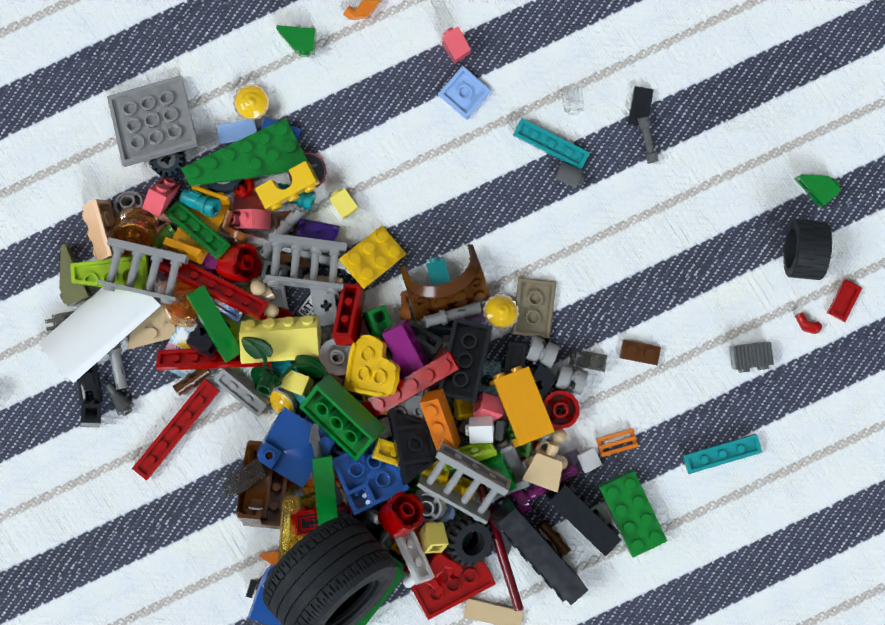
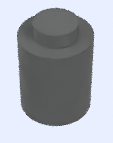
[555,161,585,188]

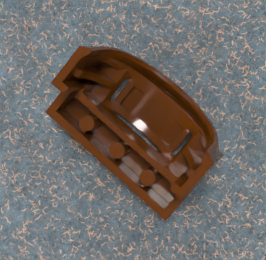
[400,244,490,321]
[236,440,289,530]

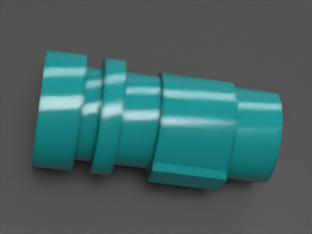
[278,183,316,211]
[180,189,221,218]

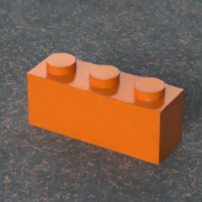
[420,389,461,451]

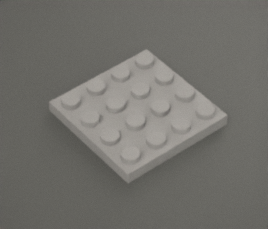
[107,75,199,167]

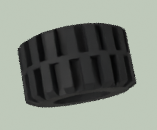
[444,512,494,567]

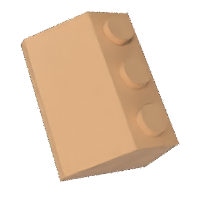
[82,199,126,260]

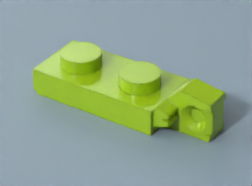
[443,443,497,471]

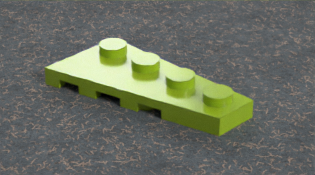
[70,255,150,291]

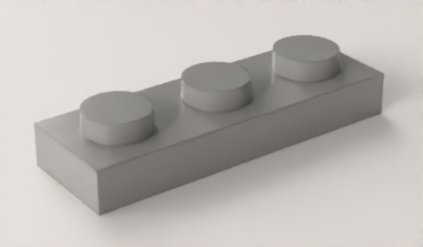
[214,368,270,417]

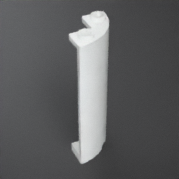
[39,287,161,383]

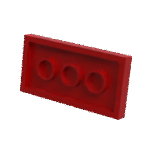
[411,561,496,620]

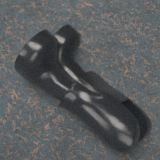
[77,362,103,404]

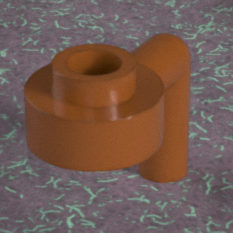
[220,209,250,243]
[398,291,413,322]

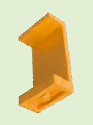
[163,186,231,264]
[489,366,555,447]

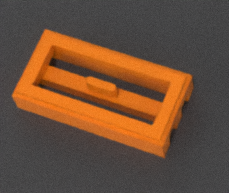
[596,428,639,457]

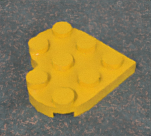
[344,335,400,397]

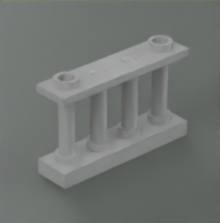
[263,233,347,294]
[97,237,189,305]
[417,442,511,524]

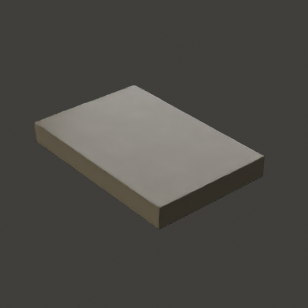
[512,277,556,339]

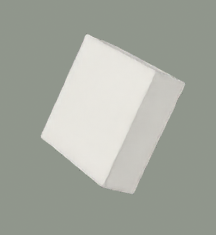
[577,447,602,473]

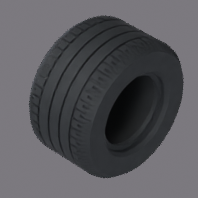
[263,516,396,625]

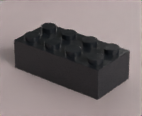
[438,318,493,404]
[546,482,622,557]

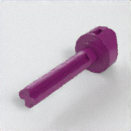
[508,463,578,514]

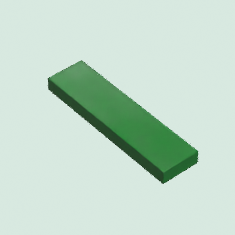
[164,201,231,260]
[185,285,240,362]
[311,455,338,526]

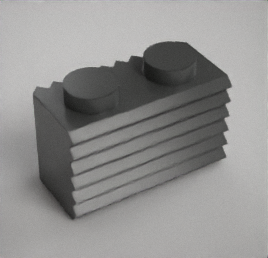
[729,341,774,373]

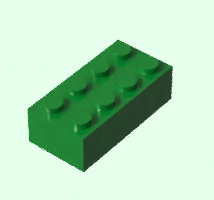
[597,469,667,558]

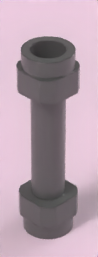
[637,116,659,164]

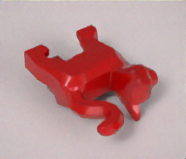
[403,529,464,597]

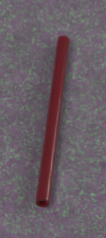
[477,484,524,611]

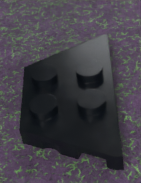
[387,409,438,485]

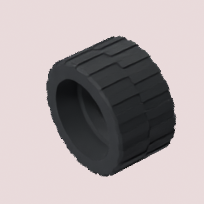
[783,219,832,280]

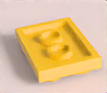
[339,225,406,289]

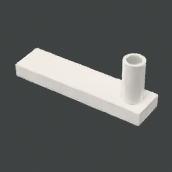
[395,531,435,588]

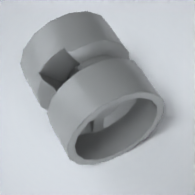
[526,336,560,369]
[555,364,588,395]

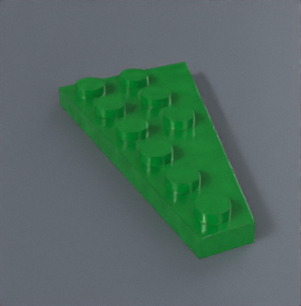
[181,118,308,187]

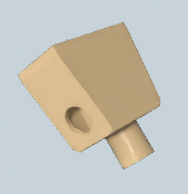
[522,442,564,492]

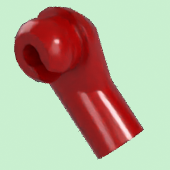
[235,178,255,198]
[795,312,822,334]

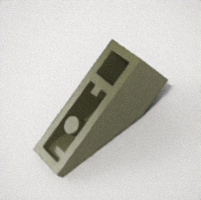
[59,244,93,306]

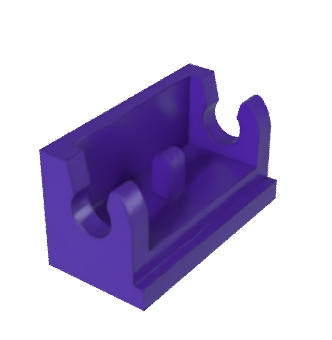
[297,218,340,242]

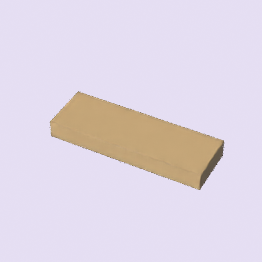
[463,598,524,625]

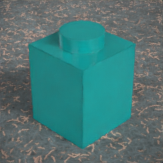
[426,257,450,285]

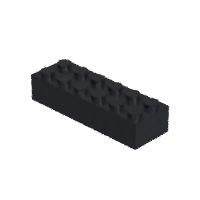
[490,496,588,605]

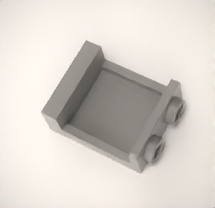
[494,439,530,500]

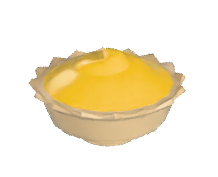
[233,83,270,121]
[483,294,519,330]

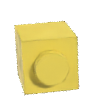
[329,188,359,219]
[281,370,315,398]
[419,521,449,554]

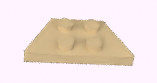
[127,301,193,349]

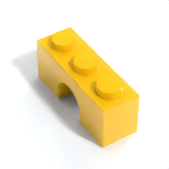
[255,161,320,211]

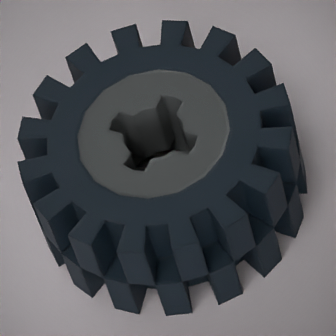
[149,151,186,178]

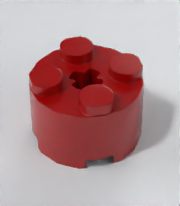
[216,243,262,282]
[543,390,580,429]
[378,491,424,539]

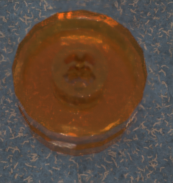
[111,207,157,257]
[164,281,199,327]

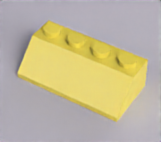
[239,315,322,364]

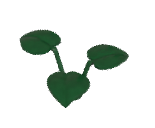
[241,337,327,396]

